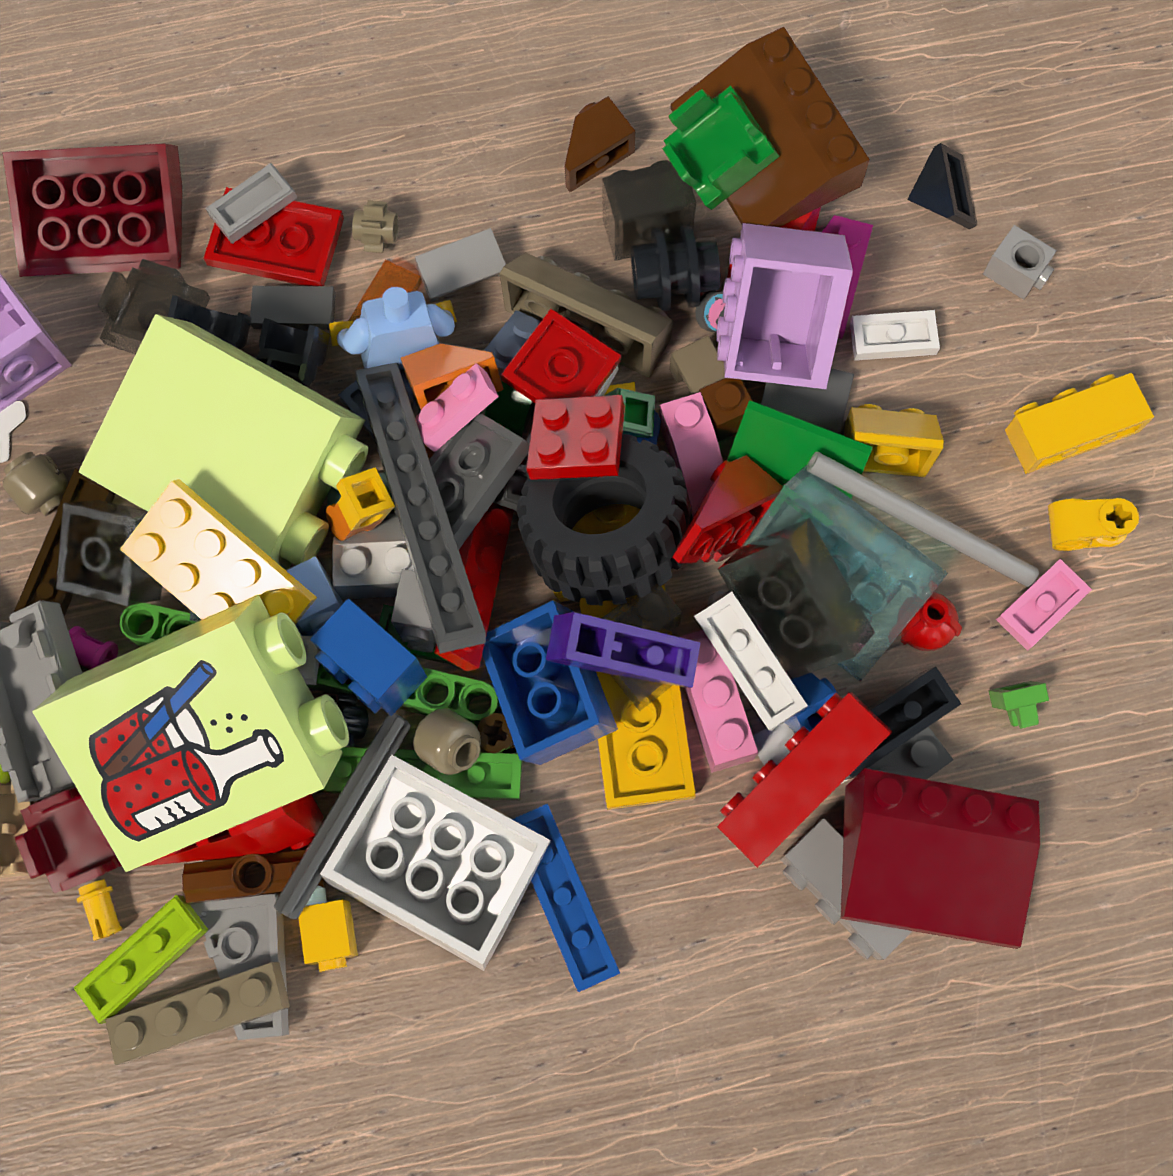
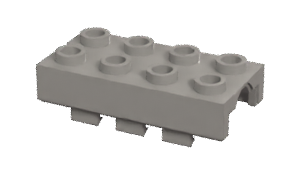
[0,601,82,803]

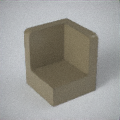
[669,336,725,395]

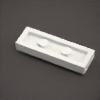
[694,592,808,731]

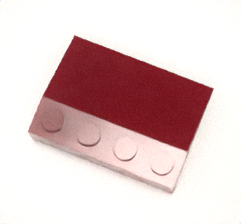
[2,143,182,277]
[841,768,1040,949]

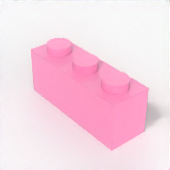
[680,630,758,773]

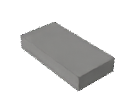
[205,163,297,243]

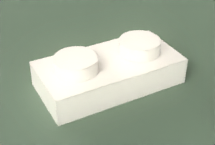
[850,310,940,361]

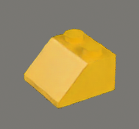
[844,404,944,477]

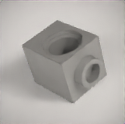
[983,225,1057,300]

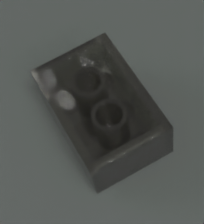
[717,517,875,680]

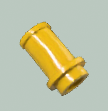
[76,879,123,941]

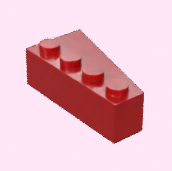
[717,692,892,868]

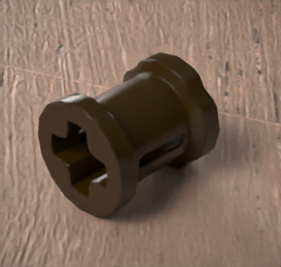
[477,713,517,754]

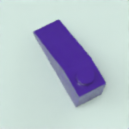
[546,612,701,688]

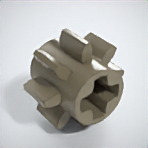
[352,200,399,253]

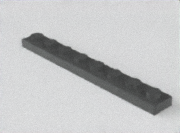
[355,363,486,654]

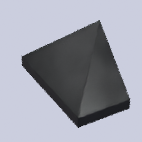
[907,143,976,230]

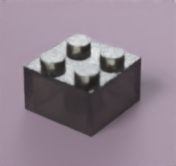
[602,160,696,261]
[56,500,162,606]

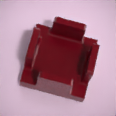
[15,787,122,894]

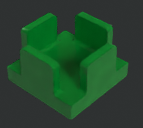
[662,85,780,210]

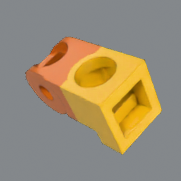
[326,467,395,541]

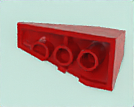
[672,455,785,563]
[140,794,323,867]

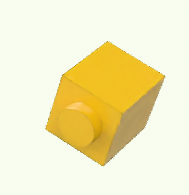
[298,899,358,972]

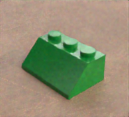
[727,400,873,518]

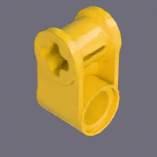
[1048,498,1139,551]

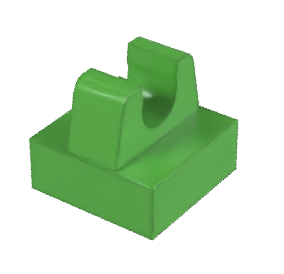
[988,681,1049,729]

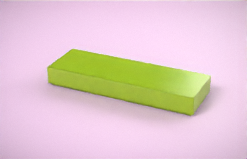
[74,895,209,1024]

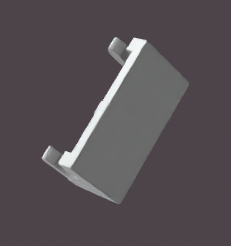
[415,228,506,302]

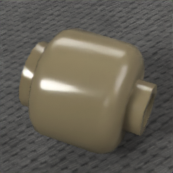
[3,452,69,516]
[413,708,481,775]

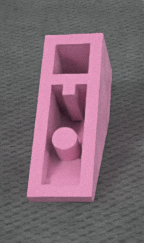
[659,392,723,517]

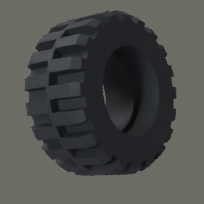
[517,434,693,606]

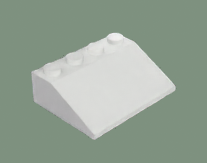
[320,755,550,971]

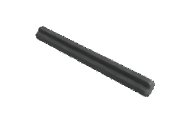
[274,714,410,920]

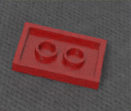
[203,187,344,286]

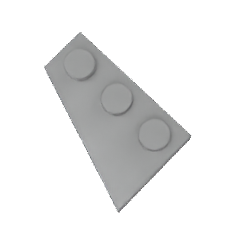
[190,894,289,1040]

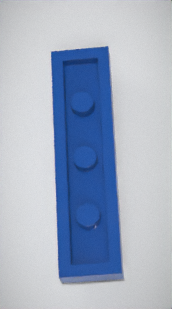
[512,804,620,992]

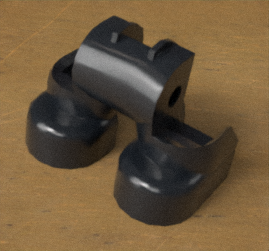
[168,295,331,387]

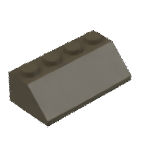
[499,252,673,378]

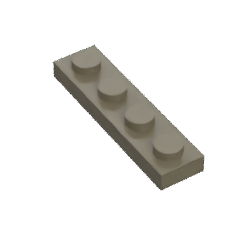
[105,962,290,1065]

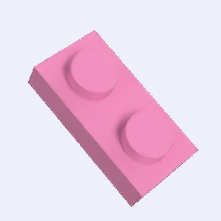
[415,363,499,452]
[996,559,1092,651]

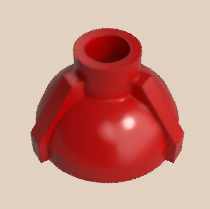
[897,587,962,651]

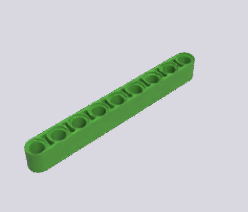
[120,602,501,727]

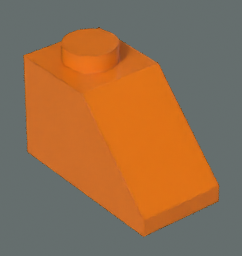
[401,343,504,411]

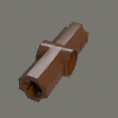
[182,850,326,904]

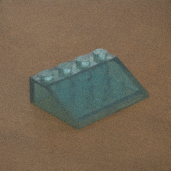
[725,465,948,682]

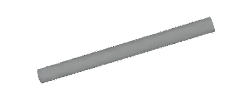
[807,452,1039,587]

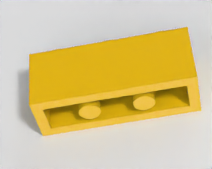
[1005,373,1154,474]

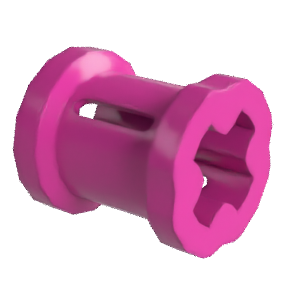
[68,626,119,670]

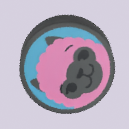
[695,291,725,333]

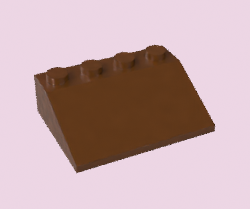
[670,27,870,227]

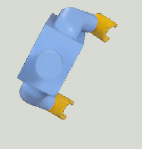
[329,287,457,370]

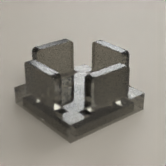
[98,259,210,355]

